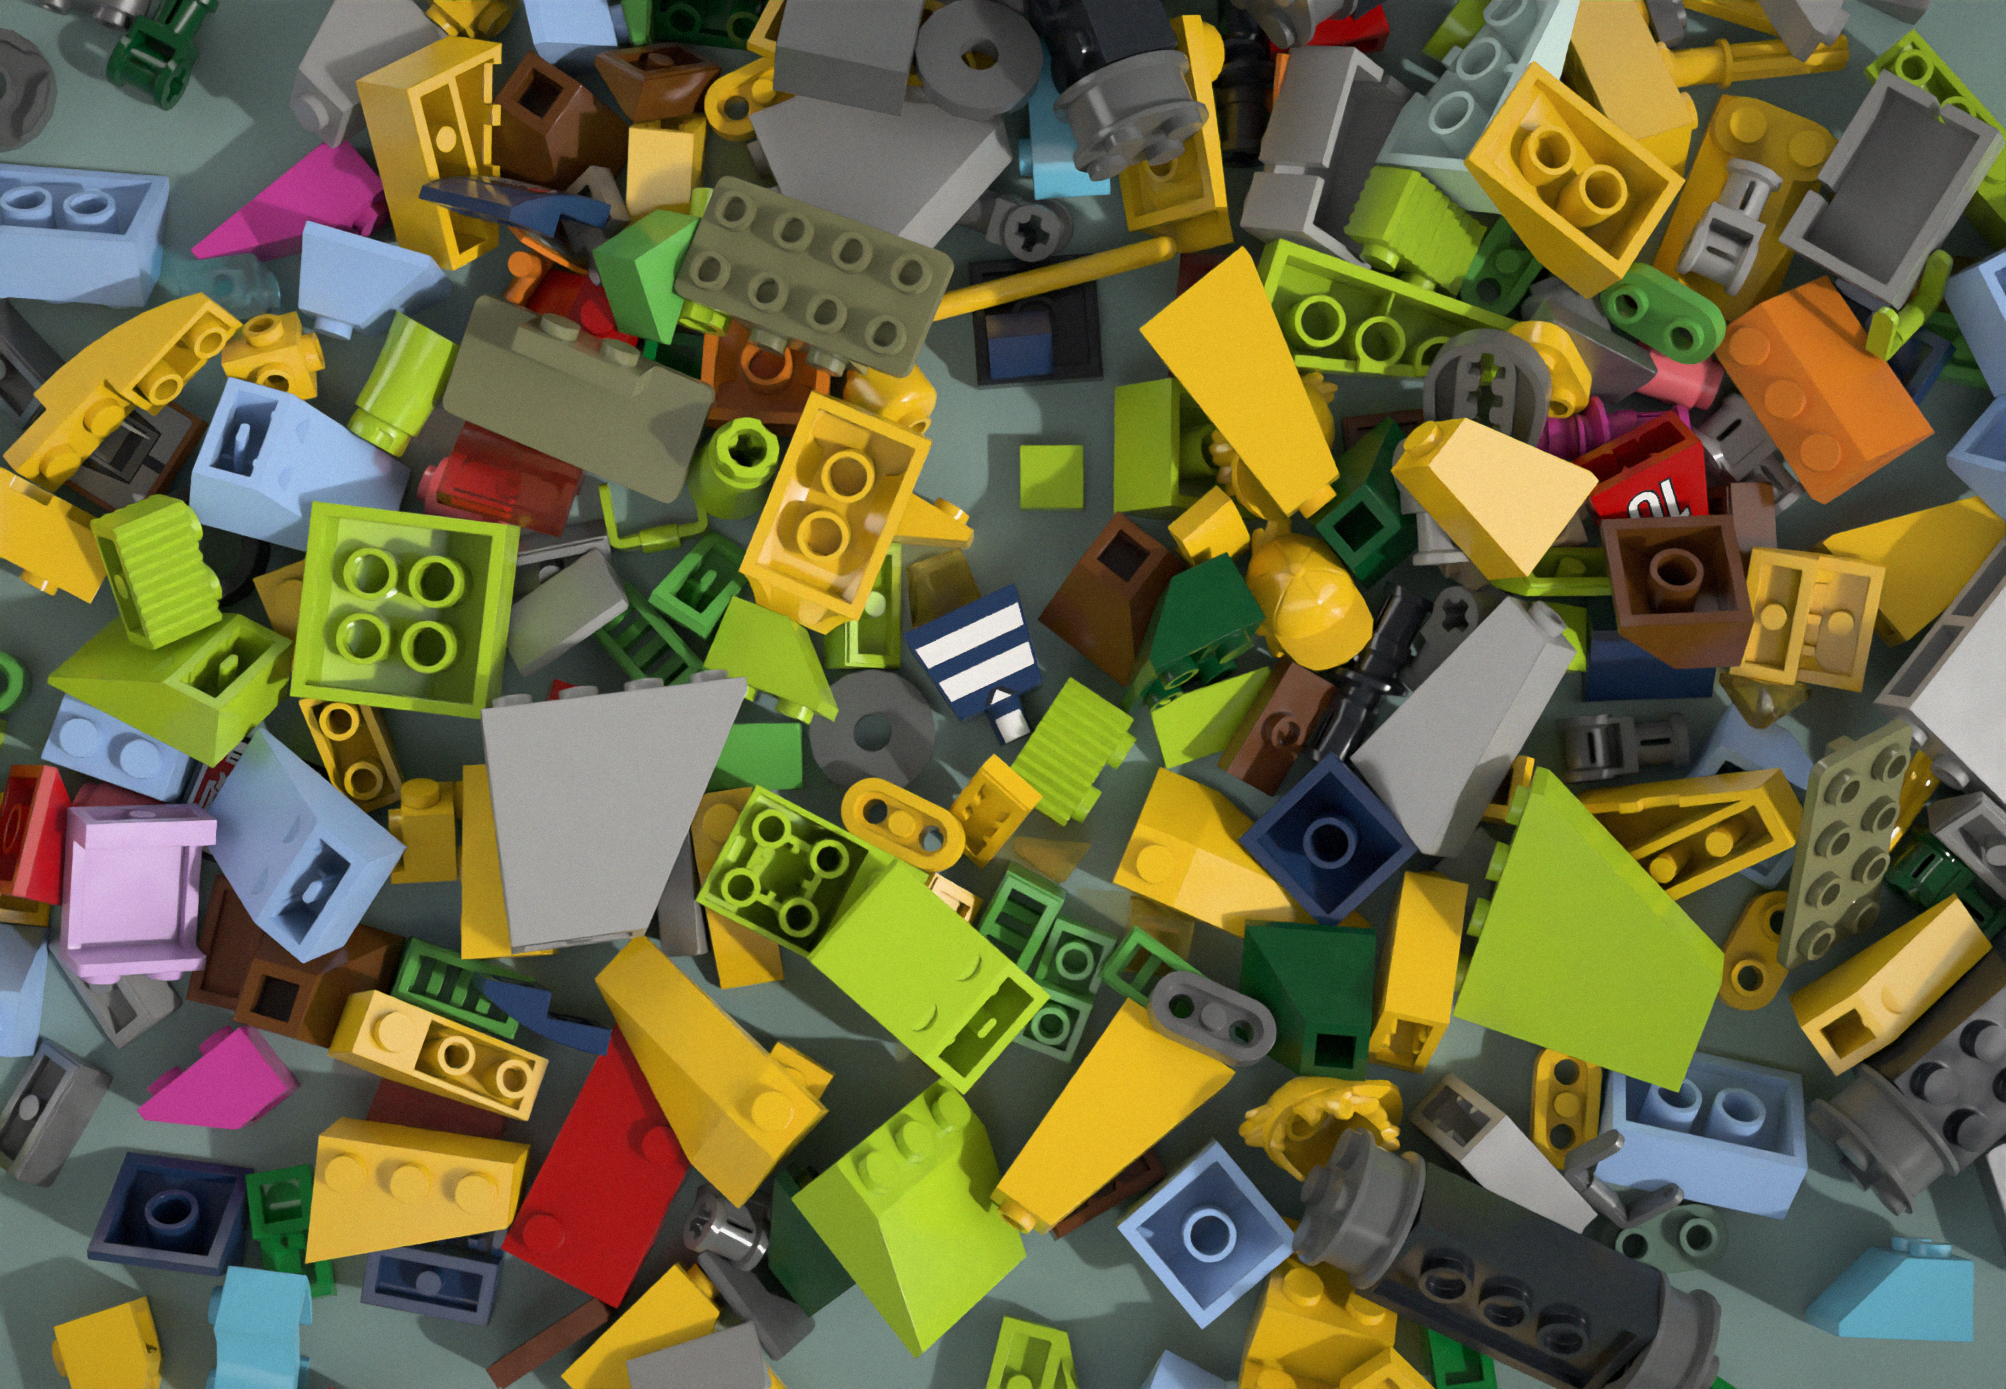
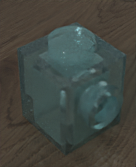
[176,253,281,324]

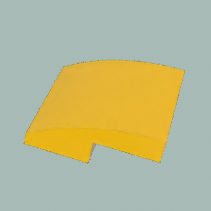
[1729,547,1887,693]

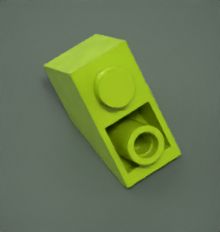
[703,595,839,725]

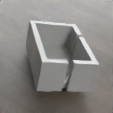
[1240,45,1414,270]
[1778,69,2006,312]

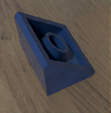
[1578,595,1717,702]
[1238,751,1419,926]
[87,1152,254,1277]

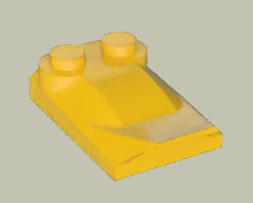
[1118,15,1235,256]
[1651,94,1839,323]
[738,390,934,635]

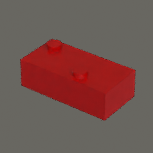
[500,1022,694,1308]

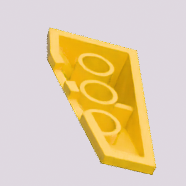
[1111,767,1371,940]
[594,935,830,1209]

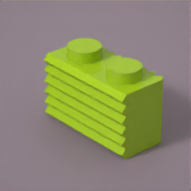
[1343,165,1487,298]
[89,494,223,650]
[1010,677,1137,829]

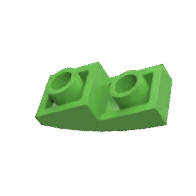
[1012,913,1118,1064]

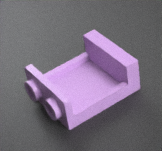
[59,803,217,984]

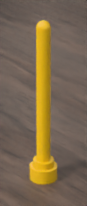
[933,236,1178,322]

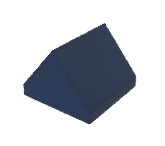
[985,310,1054,380]

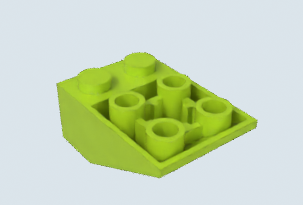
[47,613,294,768]
[695,784,929,958]
[806,858,1051,1095]

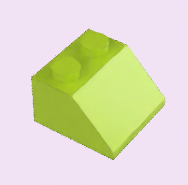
[1113,378,1255,521]

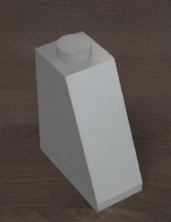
[288,0,448,150]
[1406,1072,1598,1234]

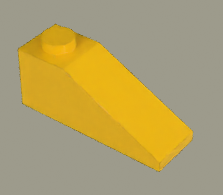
[691,786,785,990]

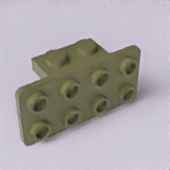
[675,176,954,378]
[443,294,715,503]
[1777,719,1913,971]

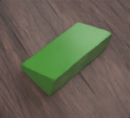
[705,723,803,791]

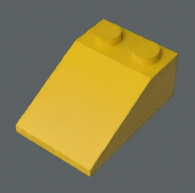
[1463,61,1686,300]

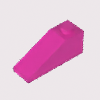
[191,140,390,273]

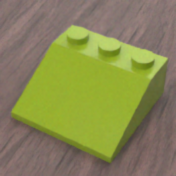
[290,501,521,719]
[791,1077,1027,1359]

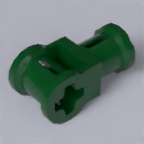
[106,0,219,111]
[1882,823,2006,941]

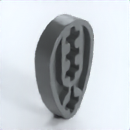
[1423,329,1552,448]

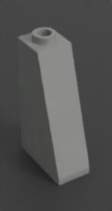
[1350,596,1577,859]

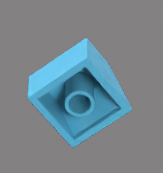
[1805,1236,1974,1342]

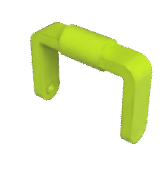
[1865,250,1953,362]
[598,482,710,555]

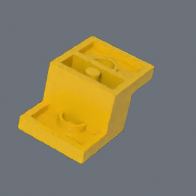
[1237,1215,1397,1389]

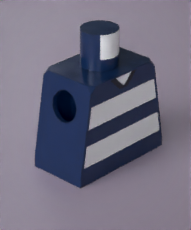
[903,583,1043,747]

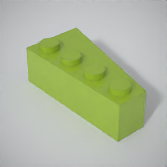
[1257,238,1520,387]

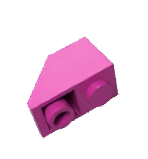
[137,1025,301,1130]

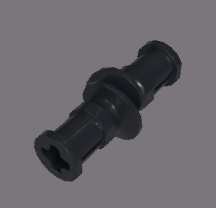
[1211,0,1276,169]
[1301,581,1434,773]

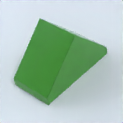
[592,209,702,345]
[648,529,751,646]

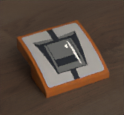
[63,401,209,513]

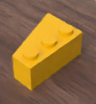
[1562,0,1698,191]
[355,35,502,271]
[0,466,107,604]
[454,764,560,960]
[1576,768,1803,901]
[305,1117,531,1263]

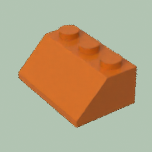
[1714,275,1935,505]

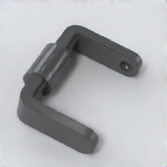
[1564,1129,1684,1229]

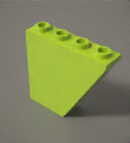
[1452,766,1724,1093]

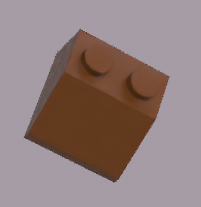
[1599,514,1754,669]

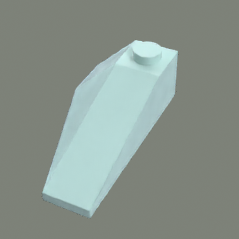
[1375,0,1580,214]

